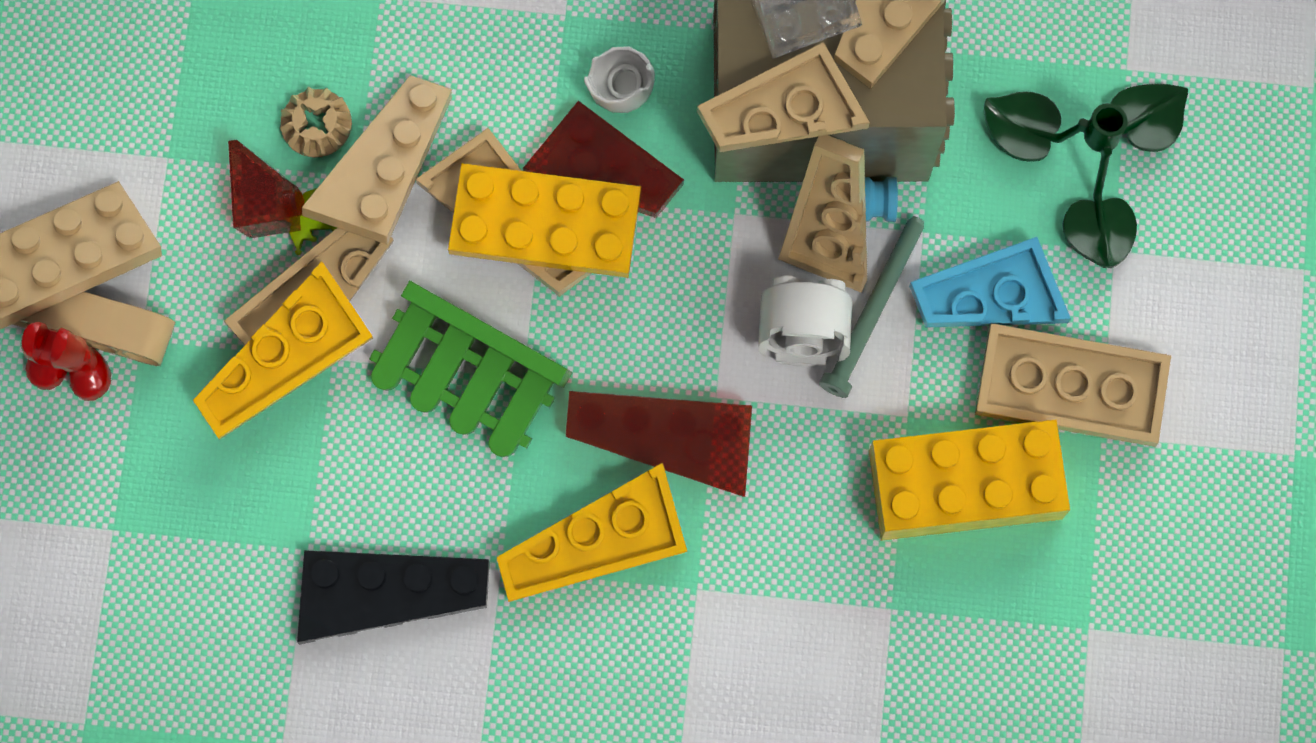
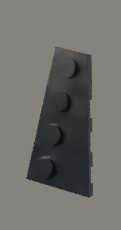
[297,550,490,645]

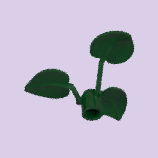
[984,84,1188,268]

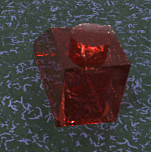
[228,140,305,239]

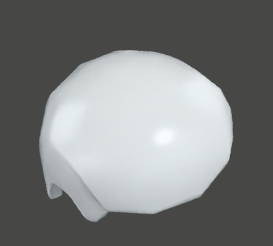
[584,47,655,113]

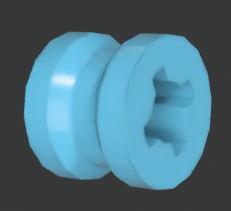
[865,177,898,222]

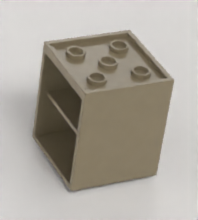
[713,0,955,182]

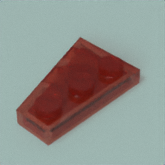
[523,101,684,218]

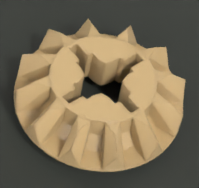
[280,87,352,157]

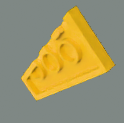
[193,261,373,440]
[496,463,687,602]

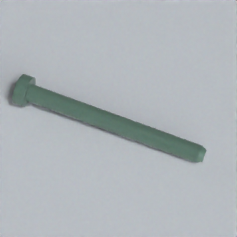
[819,216,924,398]

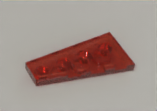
[566,391,752,497]

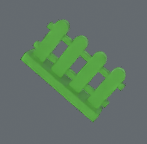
[369,280,573,457]

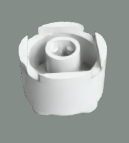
[758,275,852,367]

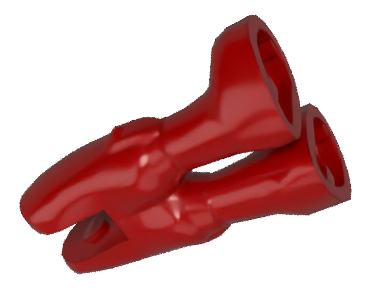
[21,322,112,401]

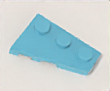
[909,237,1071,328]

